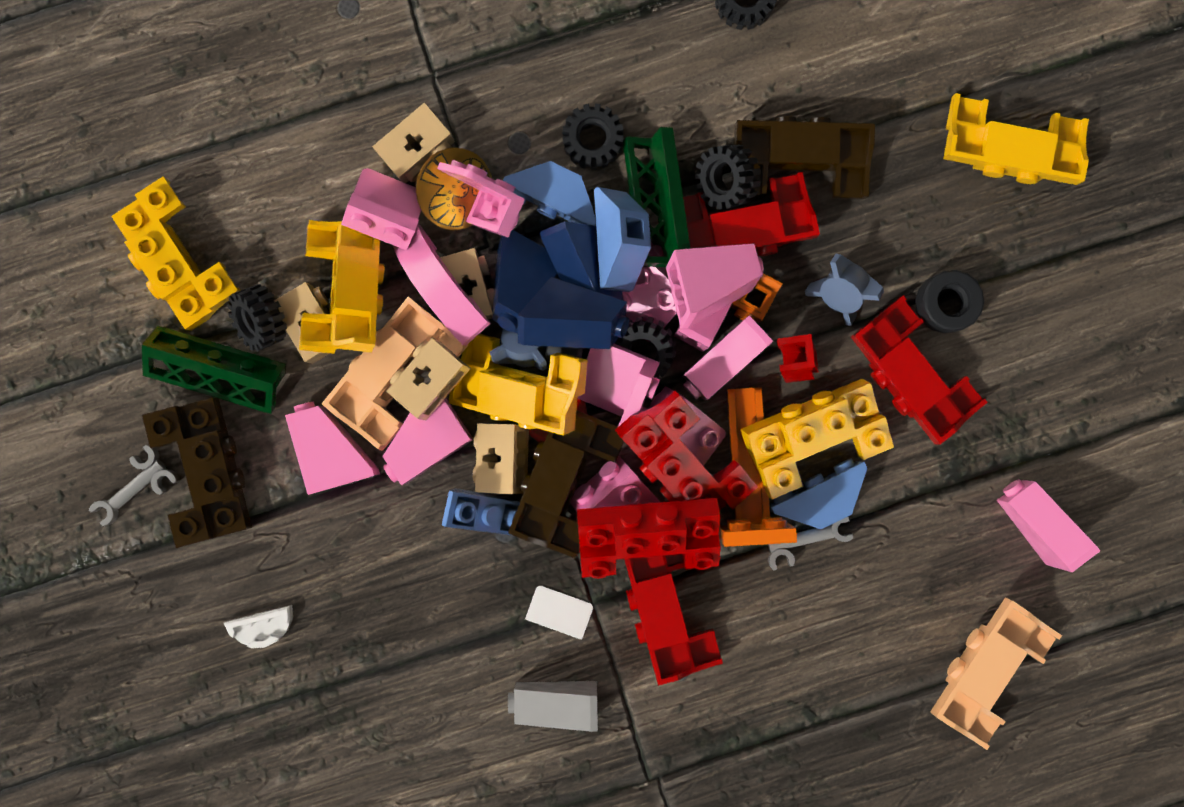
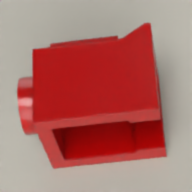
[777,334,819,383]

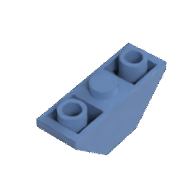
[503,161,596,226]
[594,187,651,292]
[769,458,867,529]
[442,488,520,535]

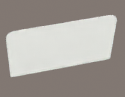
[525,586,593,640]

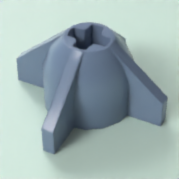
[805,254,884,326]
[489,329,548,371]

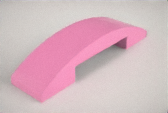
[393,224,491,346]

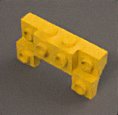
[943,93,1089,185]
[111,176,241,331]
[299,220,385,354]
[449,334,588,436]
[740,379,894,500]

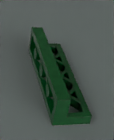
[623,127,691,267]
[142,325,286,414]

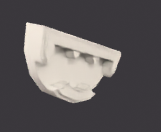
[224,605,293,648]

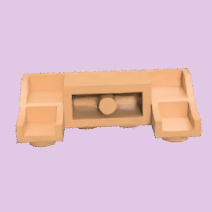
[322,297,468,451]
[930,598,1062,750]

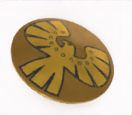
[416,148,492,230]

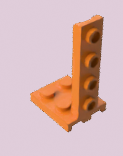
[719,387,797,547]

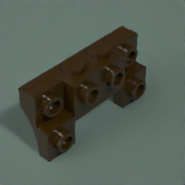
[732,116,875,199]
[142,398,252,548]
[508,410,624,559]

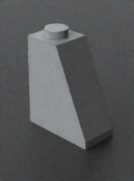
[508,681,598,732]

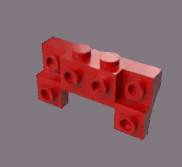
[683,172,820,257]
[851,295,988,445]
[615,391,758,510]
[577,498,721,579]
[624,554,723,686]

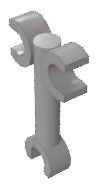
[89,445,180,526]
[768,517,853,571]

